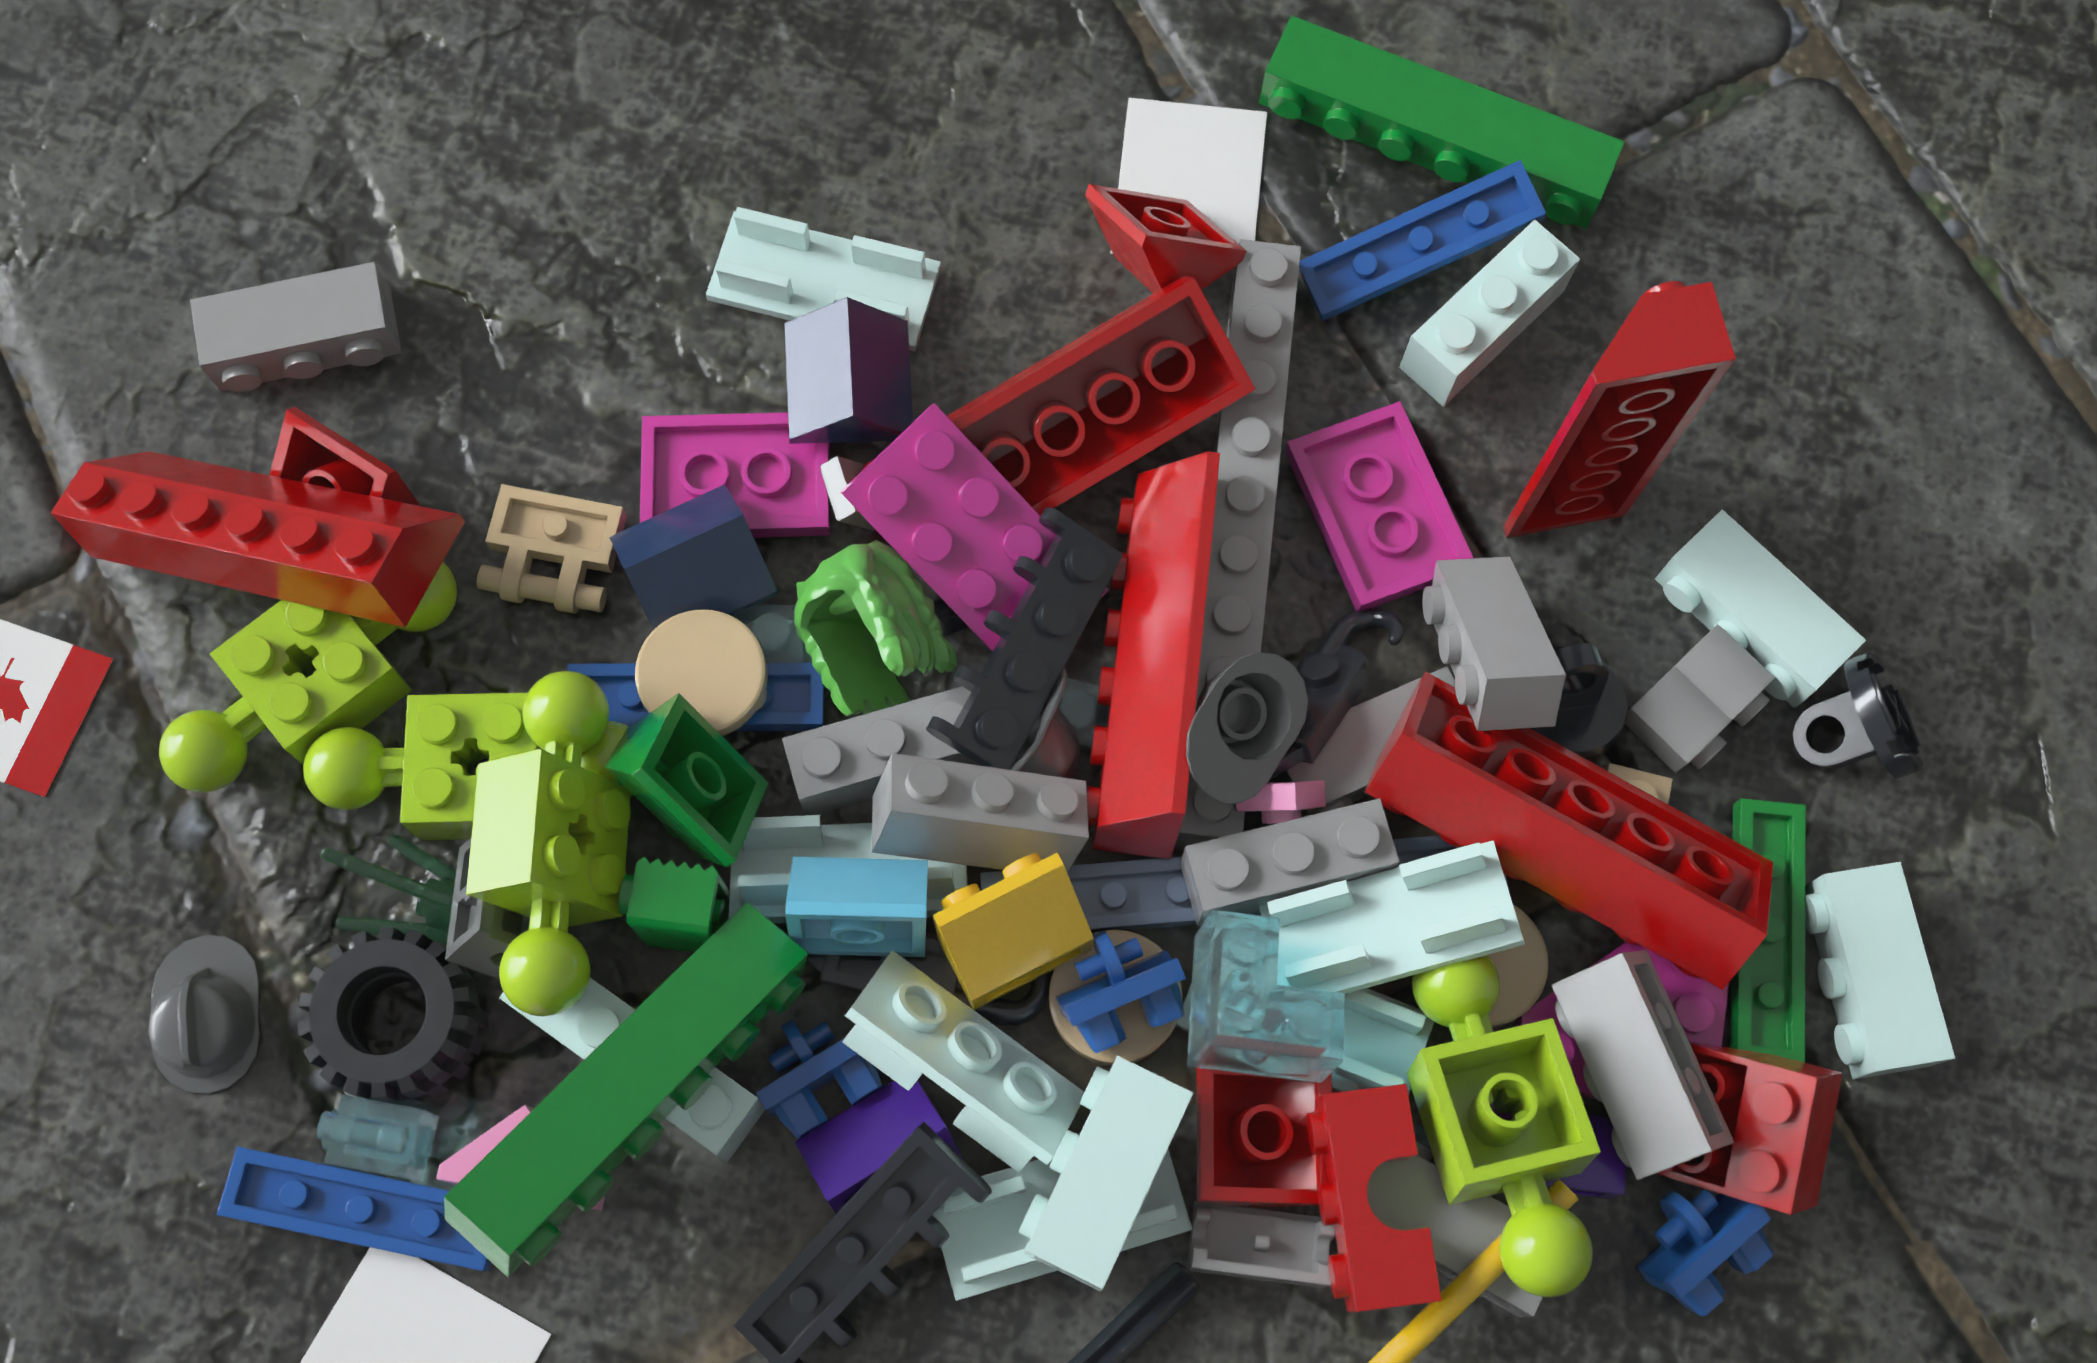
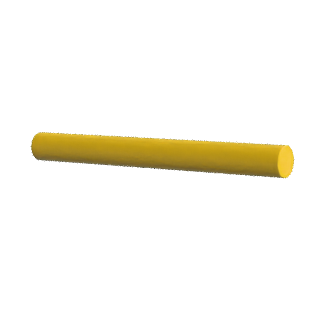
[1368,1179,1578,1363]

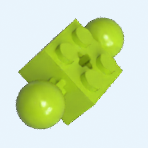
[159,562,457,793]
[466,671,631,1017]
[303,693,633,841]
[1407,955,1600,1297]

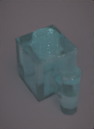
[317,1094,439,1183]

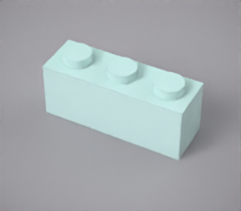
[1399,220,1580,407]
[1655,509,1866,708]
[1805,862,1955,1079]
[1018,1056,1193,1291]

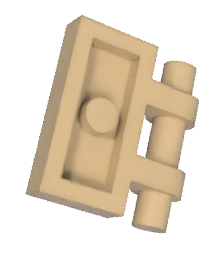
[477,484,627,614]

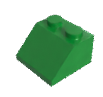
[605,693,768,867]

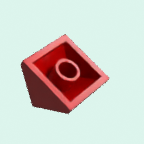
[1085,184,1246,294]
[269,407,419,506]
[1197,1059,1332,1207]

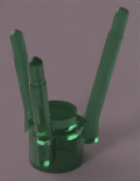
[320,835,456,946]

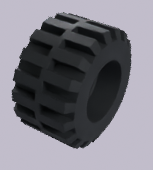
[297,927,488,1107]

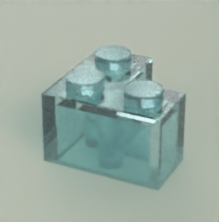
[1187,910,1345,1083]

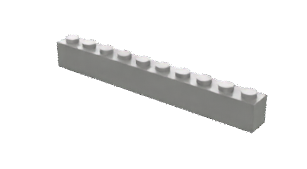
[1174,239,1301,851]

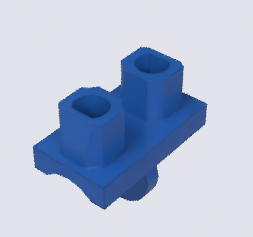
[1055,930,1186,1053]
[756,1019,883,1140]
[1636,1190,1773,1316]

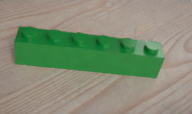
[1259,15,1625,229]
[444,902,808,1278]

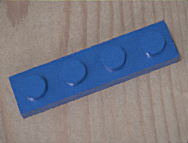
[1299,160,1546,321]
[567,663,826,731]
[216,1146,492,1272]

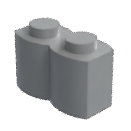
[1624,624,1775,773]

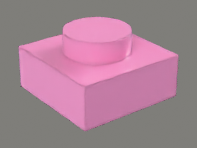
[1236,780,1326,824]

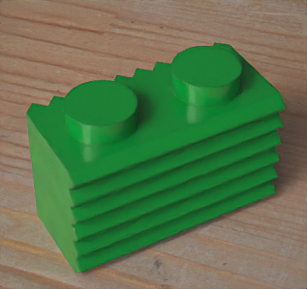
[619,856,730,952]

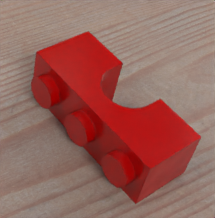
[1307,1084,1442,1312]

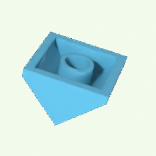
[785,857,928,957]

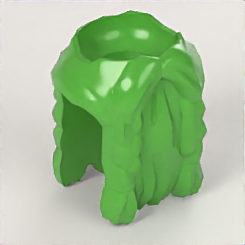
[794,540,957,717]

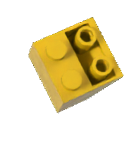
[933,853,1094,1010]

